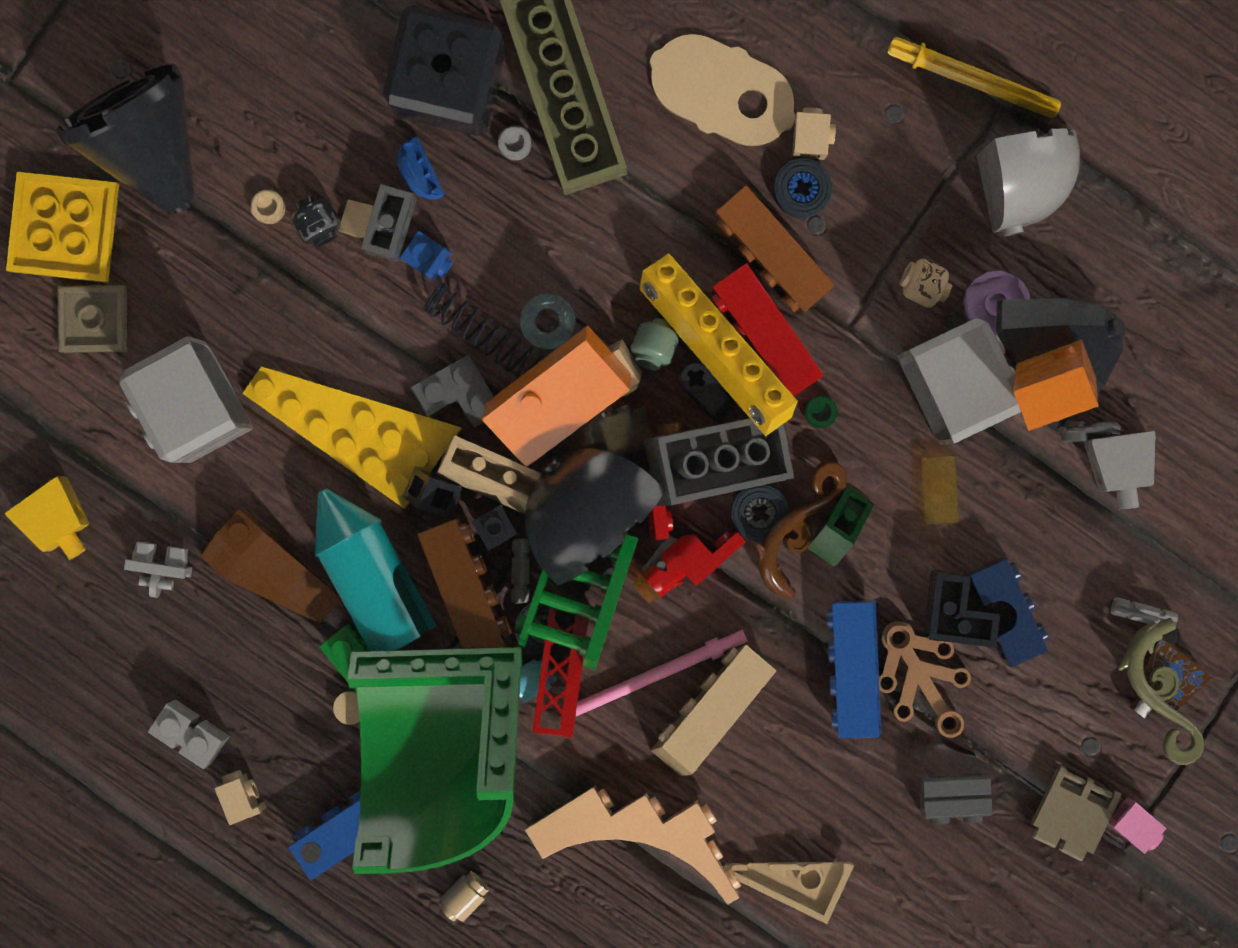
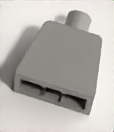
[1084,431,1156,510]

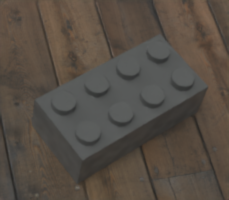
[644,418,794,506]

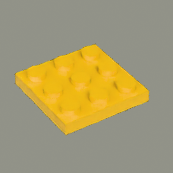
[6,172,119,283]

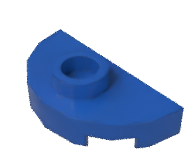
[397,135,445,199]

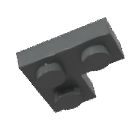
[411,354,494,429]

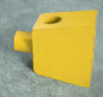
[5,476,89,560]

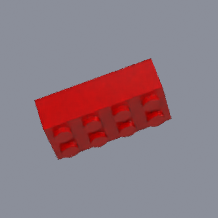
[710,263,824,396]

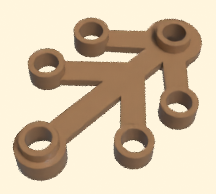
[879,621,971,738]

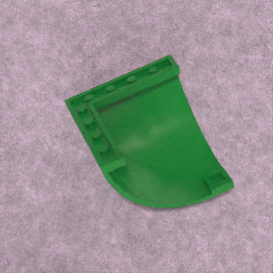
[347,647,522,874]

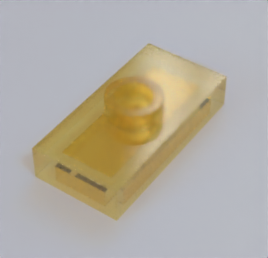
[920,456,959,524]

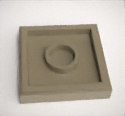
[57,285,127,353]

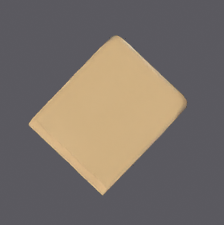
[338,200,374,239]

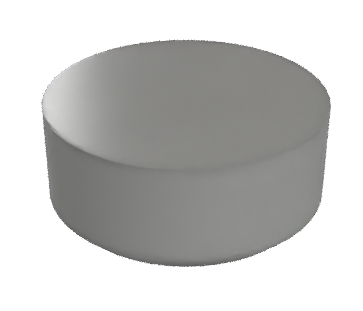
[498,125,532,160]

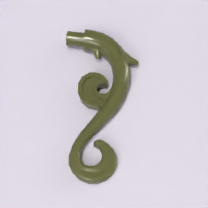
[1118,617,1204,765]

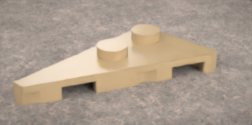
[723,862,854,924]

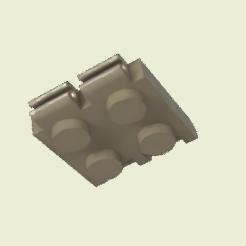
[1030,764,1121,861]

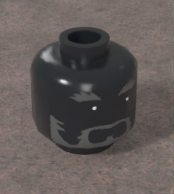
[291,195,341,248]

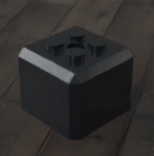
[383,5,507,137]

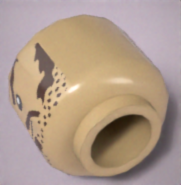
[899,258,952,308]

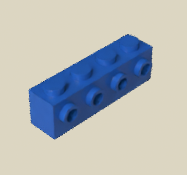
[827,600,882,738]

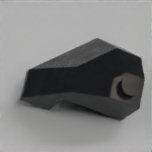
[996,299,1125,430]

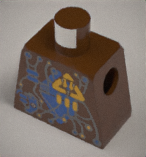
[1128,638,1212,720]

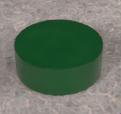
[803,395,838,429]

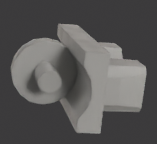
[124,542,193,598]

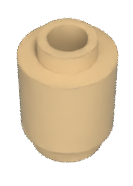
[440,871,490,922]

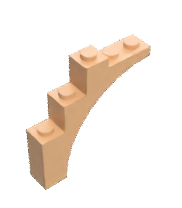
[525,785,741,905]

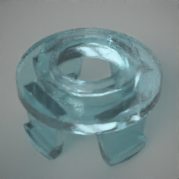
[520,294,575,349]

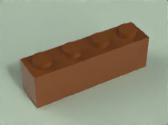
[715,185,835,315]

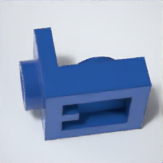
[400,231,453,281]

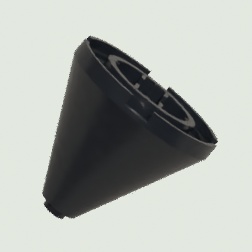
[56,63,194,214]

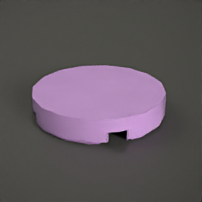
[963,271,1030,336]

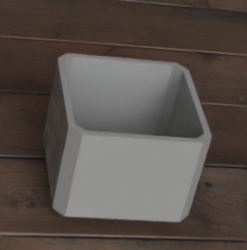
[897,318,1021,445]
[119,336,253,463]

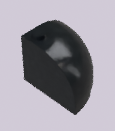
[525,448,665,585]

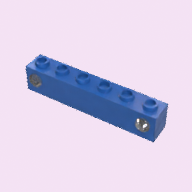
[288,790,361,881]

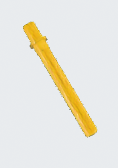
[888,37,1061,118]

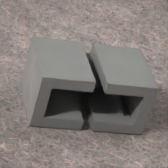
[148,699,230,769]

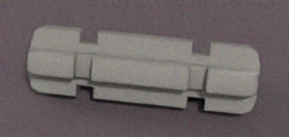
[511,538,530,603]
[1111,597,1178,626]

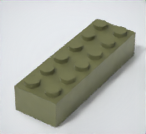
[500,0,627,196]

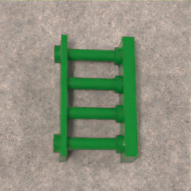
[515,534,638,670]

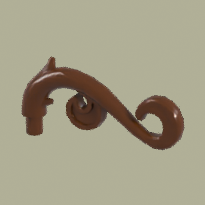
[756,461,847,600]

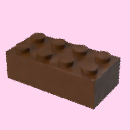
[417,518,512,649]

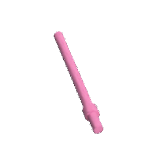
[561,629,748,716]

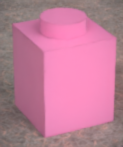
[1108,797,1167,854]

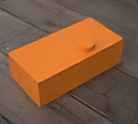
[482,325,631,467]
[1013,339,1098,431]

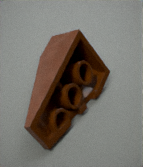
[200,508,341,623]

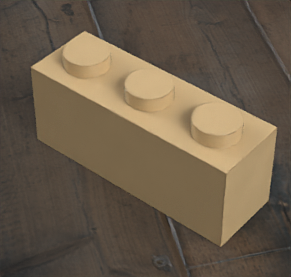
[436,435,541,514]

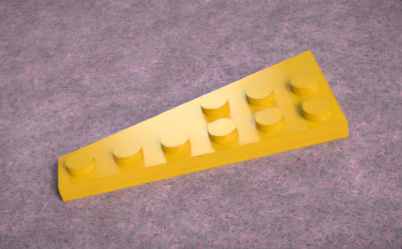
[242,366,463,509]

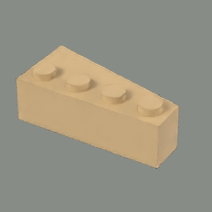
[650,645,776,776]

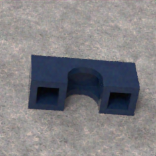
[965,558,1049,668]

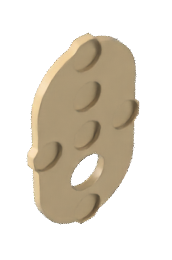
[649,34,795,146]

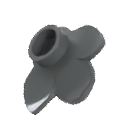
[1058,421,1120,442]

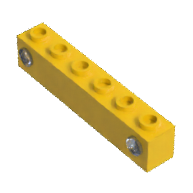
[640,254,798,436]

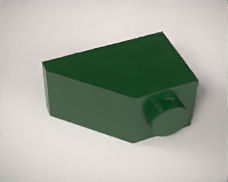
[807,486,875,567]

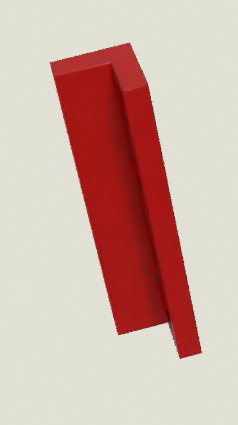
[532,603,591,738]

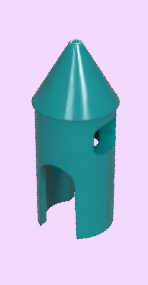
[315,489,436,652]

